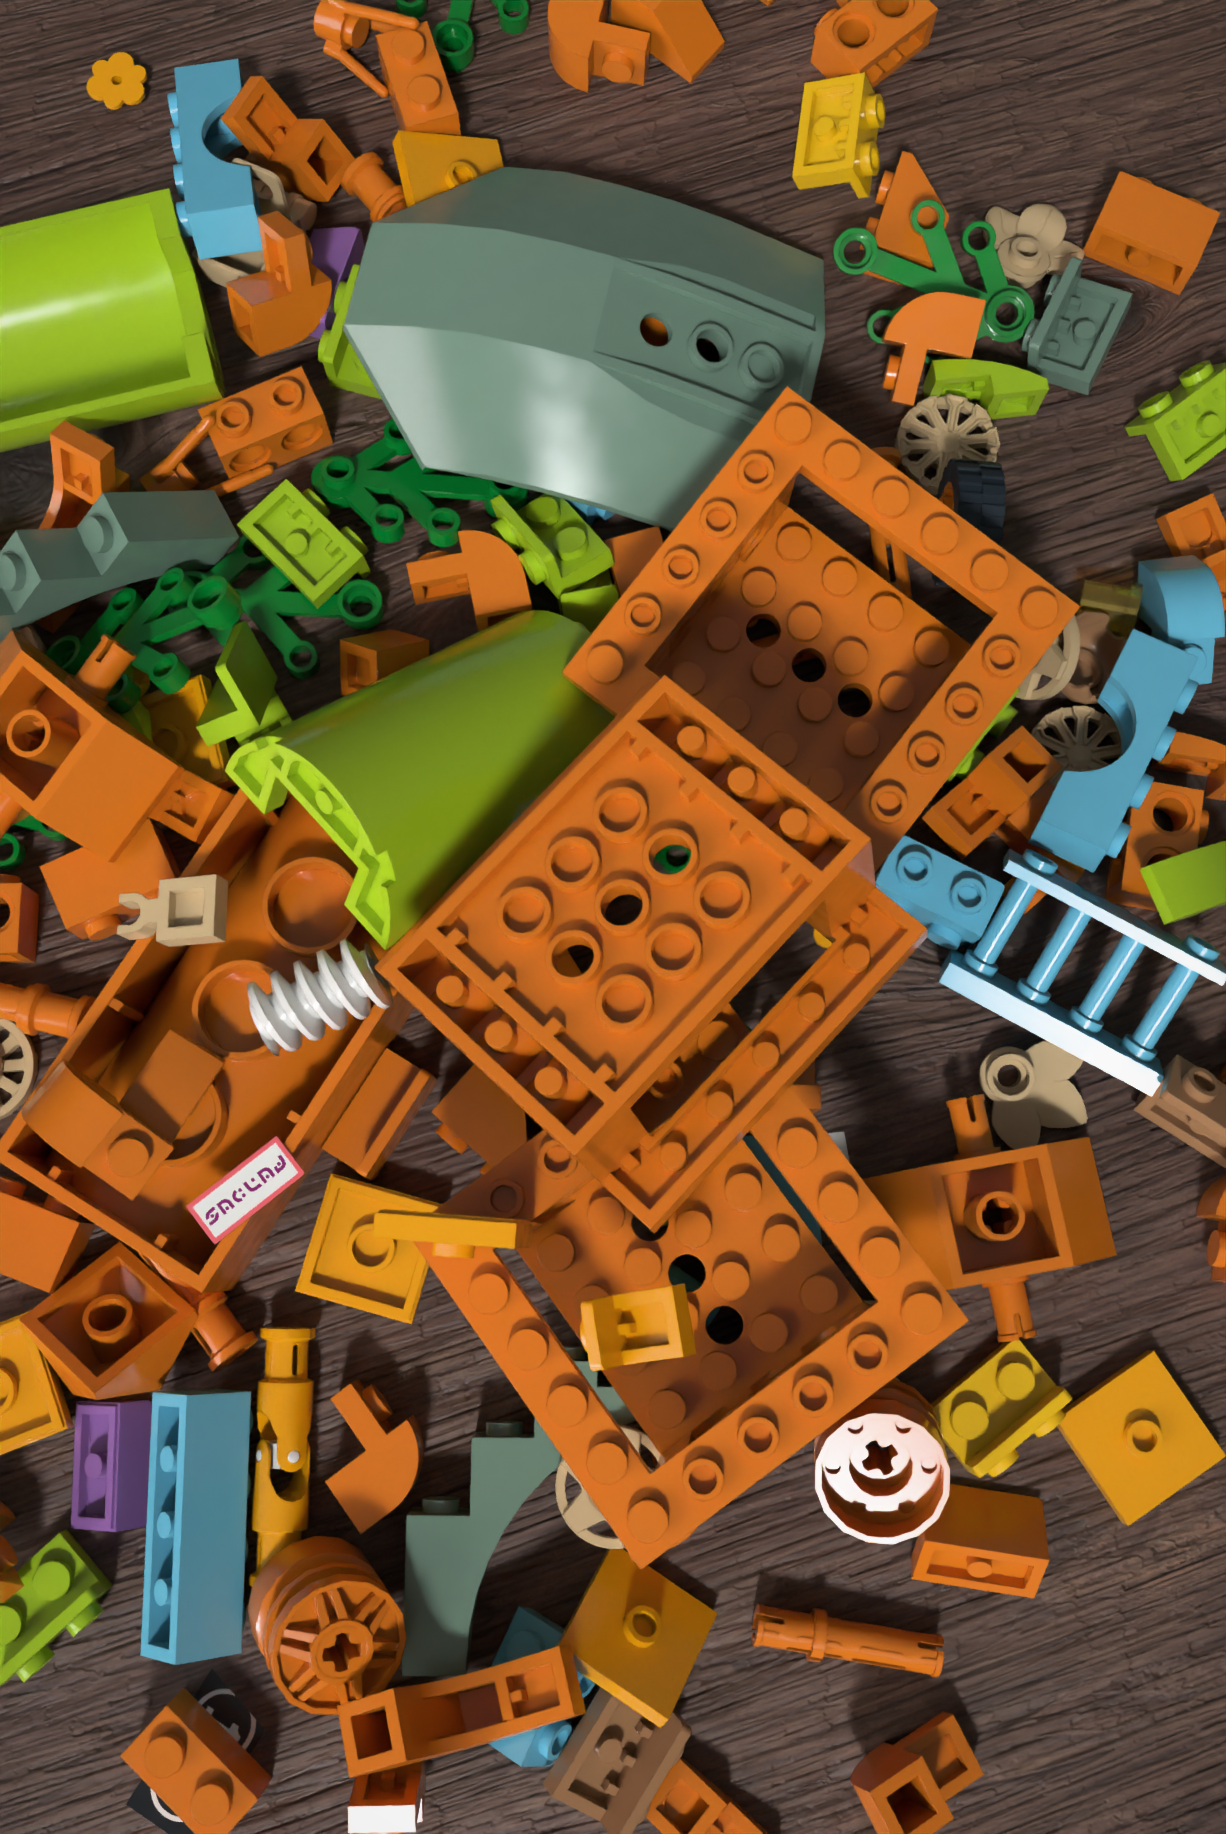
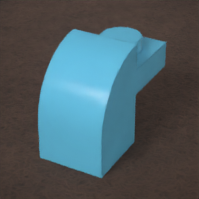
[1136,555,1225,685]

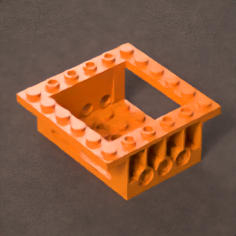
[562,386,1081,872]
[373,675,928,1234]
[413,1003,969,1570]

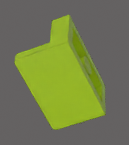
[196,621,278,747]

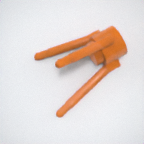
[313,0,419,98]
[139,395,274,498]

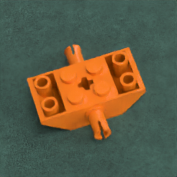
[0,629,184,863]
[862,1094,1117,1342]

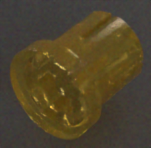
[1075,579,1143,639]

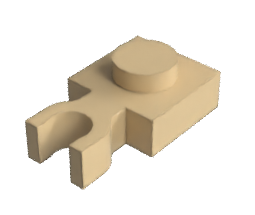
[117,874,228,947]

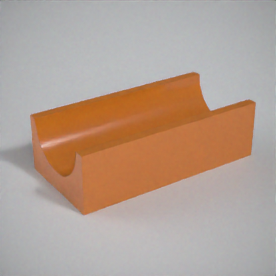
[0,789,415,1293]

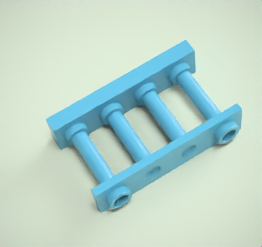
[939,849,1226,1096]

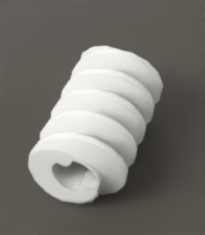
[247,938,393,1056]

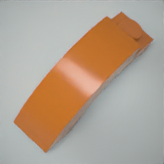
[34,420,130,634]
[337,1644,586,1778]

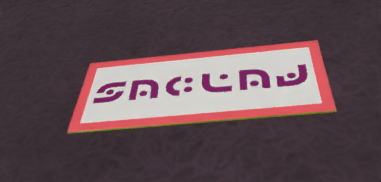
[186,1136,305,1245]

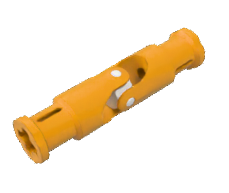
[249,1327,316,1587]

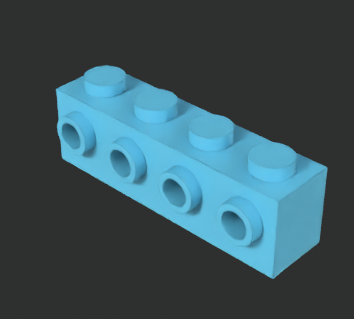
[140,1389,253,1665]

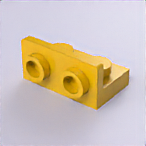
[792,72,885,199]
[931,1340,1073,1478]

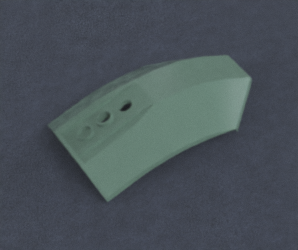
[342,167,825,532]

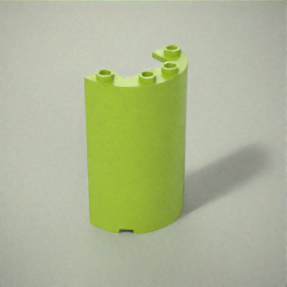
[0,188,226,453]
[225,610,615,950]

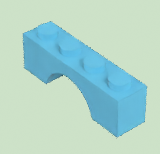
[167,59,263,260]
[1028,629,1199,873]

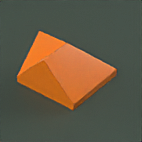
[19,1241,198,1400]

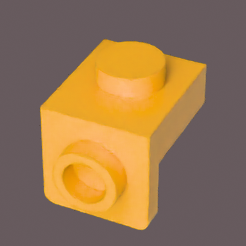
[580,1283,696,1371]

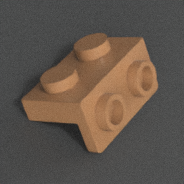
[1134,1054,1226,1168]
[543,1687,691,1834]

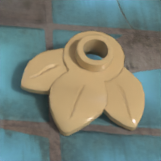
[983,203,1085,289]
[979,1040,1088,1149]

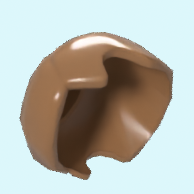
[1048,611,1127,705]

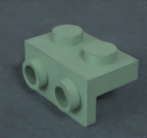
[1022,257,1133,395]

